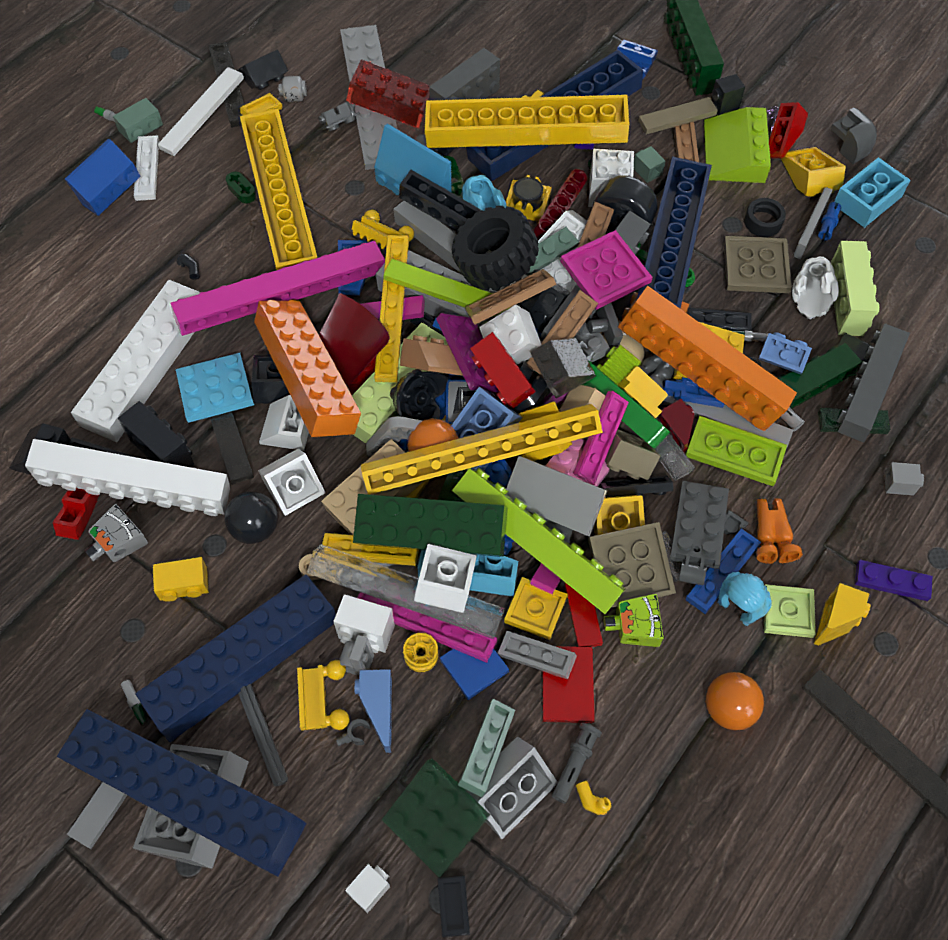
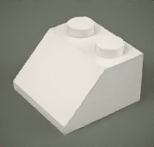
[258,448,326,516]

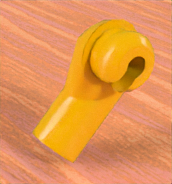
[576,781,611,815]

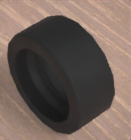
[744,198,786,237]

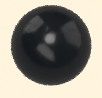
[224,491,278,544]

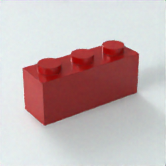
[470,332,536,408]

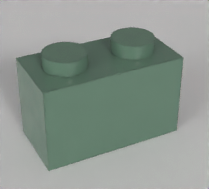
[113,98,163,143]

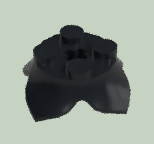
[390,369,448,421]

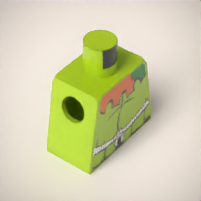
[603,594,664,647]

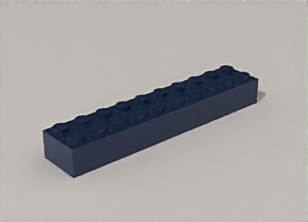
[467,50,643,182]
[636,157,712,308]
[56,709,307,877]

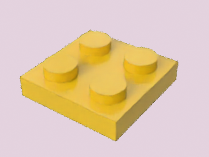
[504,577,568,640]

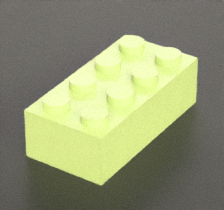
[831,241,879,336]

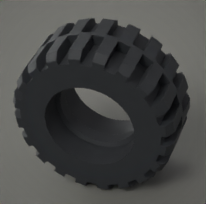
[451,206,539,291]

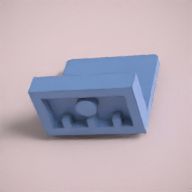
[759,332,812,374]

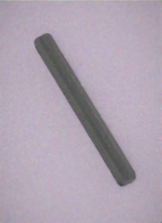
[238,684,288,787]

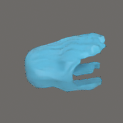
[462,175,506,211]
[718,572,772,626]

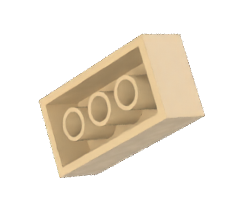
[321,439,425,535]

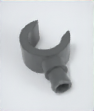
[336,719,371,746]

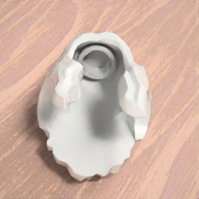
[792,257,839,319]

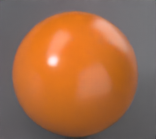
[407,419,459,452]
[706,672,764,730]

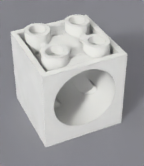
[588,149,634,207]

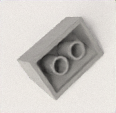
[461,737,558,839]

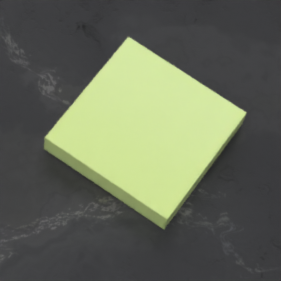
[764,584,816,638]

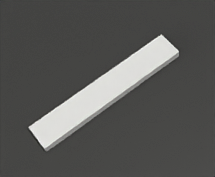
[157,67,244,156]

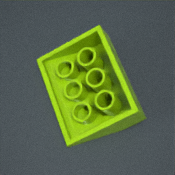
[704,107,771,183]

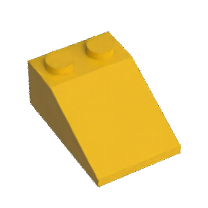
[781,147,846,197]
[593,495,645,536]

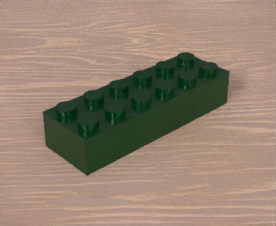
[664,0,724,96]
[353,494,508,557]

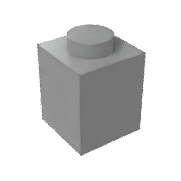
[884,462,924,496]

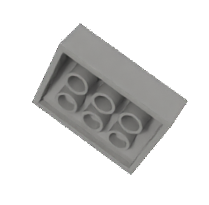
[133,744,249,869]

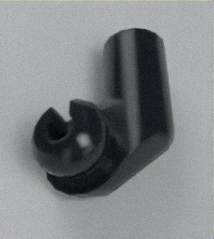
[176,253,200,280]

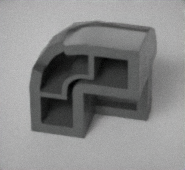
[830,108,877,164]

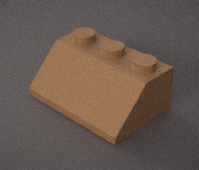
[399,335,463,376]

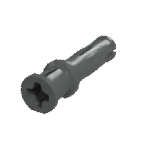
[552,723,602,804]

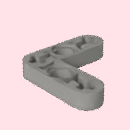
[366,416,422,457]

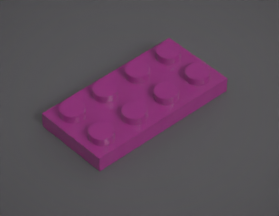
[436,313,500,393]

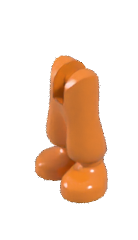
[756,498,803,564]

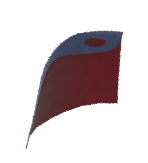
[319,293,390,387]

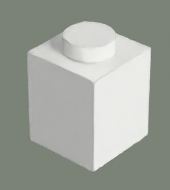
[345,864,390,913]

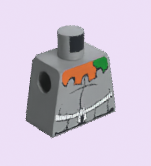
[84,504,148,562]

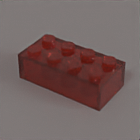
[346,59,430,128]

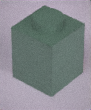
[634,146,666,183]

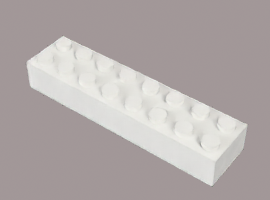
[71,280,201,442]
[25,439,231,516]

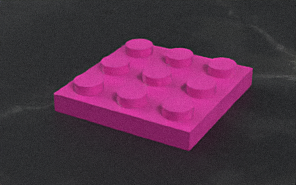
[560,230,653,310]

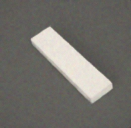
[134,135,159,201]

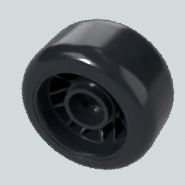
[592,176,658,234]

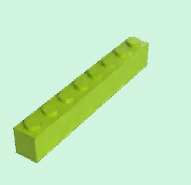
[452,467,625,614]

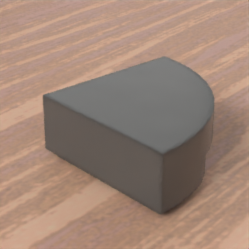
[724,510,749,535]

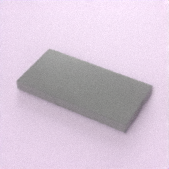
[506,456,607,536]

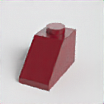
[658,399,695,455]

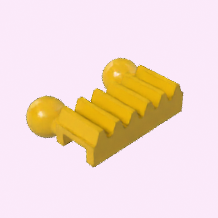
[352,210,414,249]
[297,660,349,731]

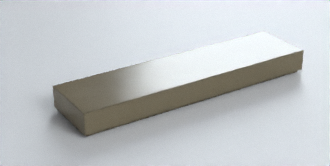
[638,97,718,134]

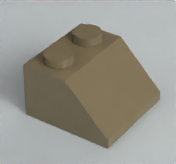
[605,429,660,480]

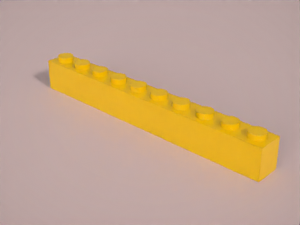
[361,404,603,495]

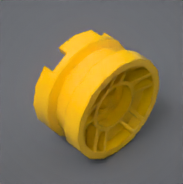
[403,633,438,672]

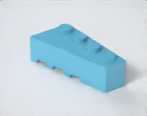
[418,550,518,597]

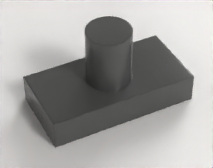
[588,303,623,349]

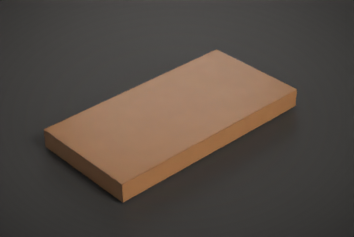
[465,269,556,325]

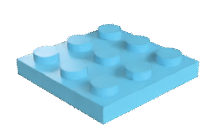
[176,353,254,423]

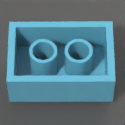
[834,157,910,228]

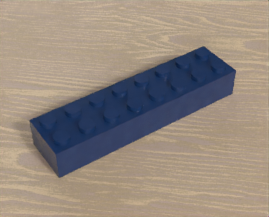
[135,574,336,743]

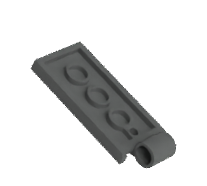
[670,481,729,586]

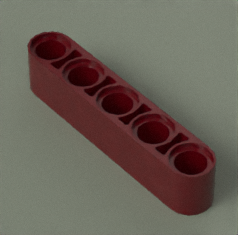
[533,169,588,240]

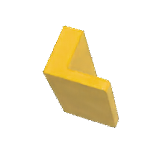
[618,366,668,418]

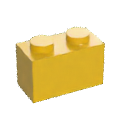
[153,557,209,602]

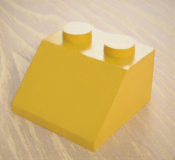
[814,583,871,646]

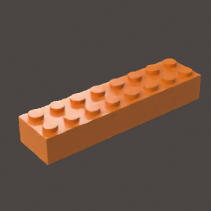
[618,286,797,431]
[254,300,361,437]

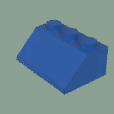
[65,139,140,216]

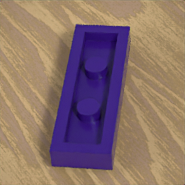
[855,560,933,601]

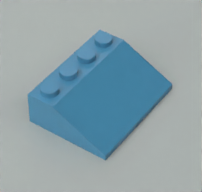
[374,124,452,195]

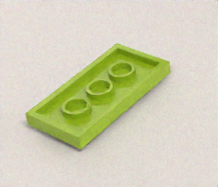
[685,416,787,487]

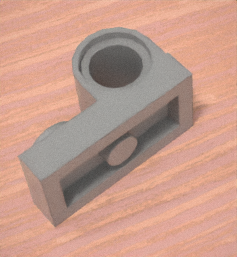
[339,635,374,676]

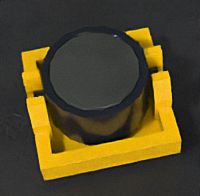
[506,175,552,222]

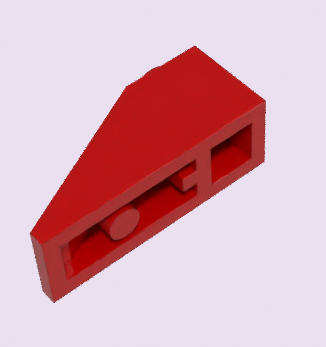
[769,102,808,159]

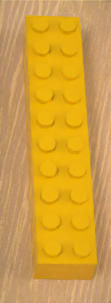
[425,95,629,148]
[240,109,317,270]

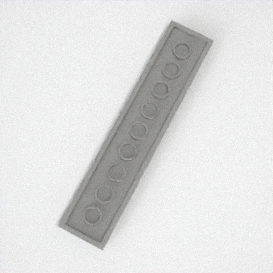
[340,25,398,170]

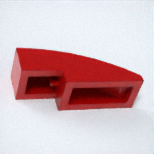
[53,488,99,540]

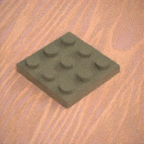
[724,236,792,293]
[588,522,676,608]

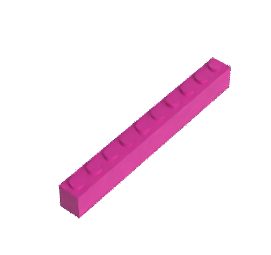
[170,241,385,336]

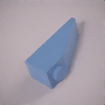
[355,670,392,753]

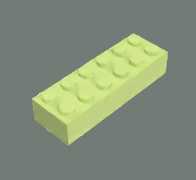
[352,323,448,443]

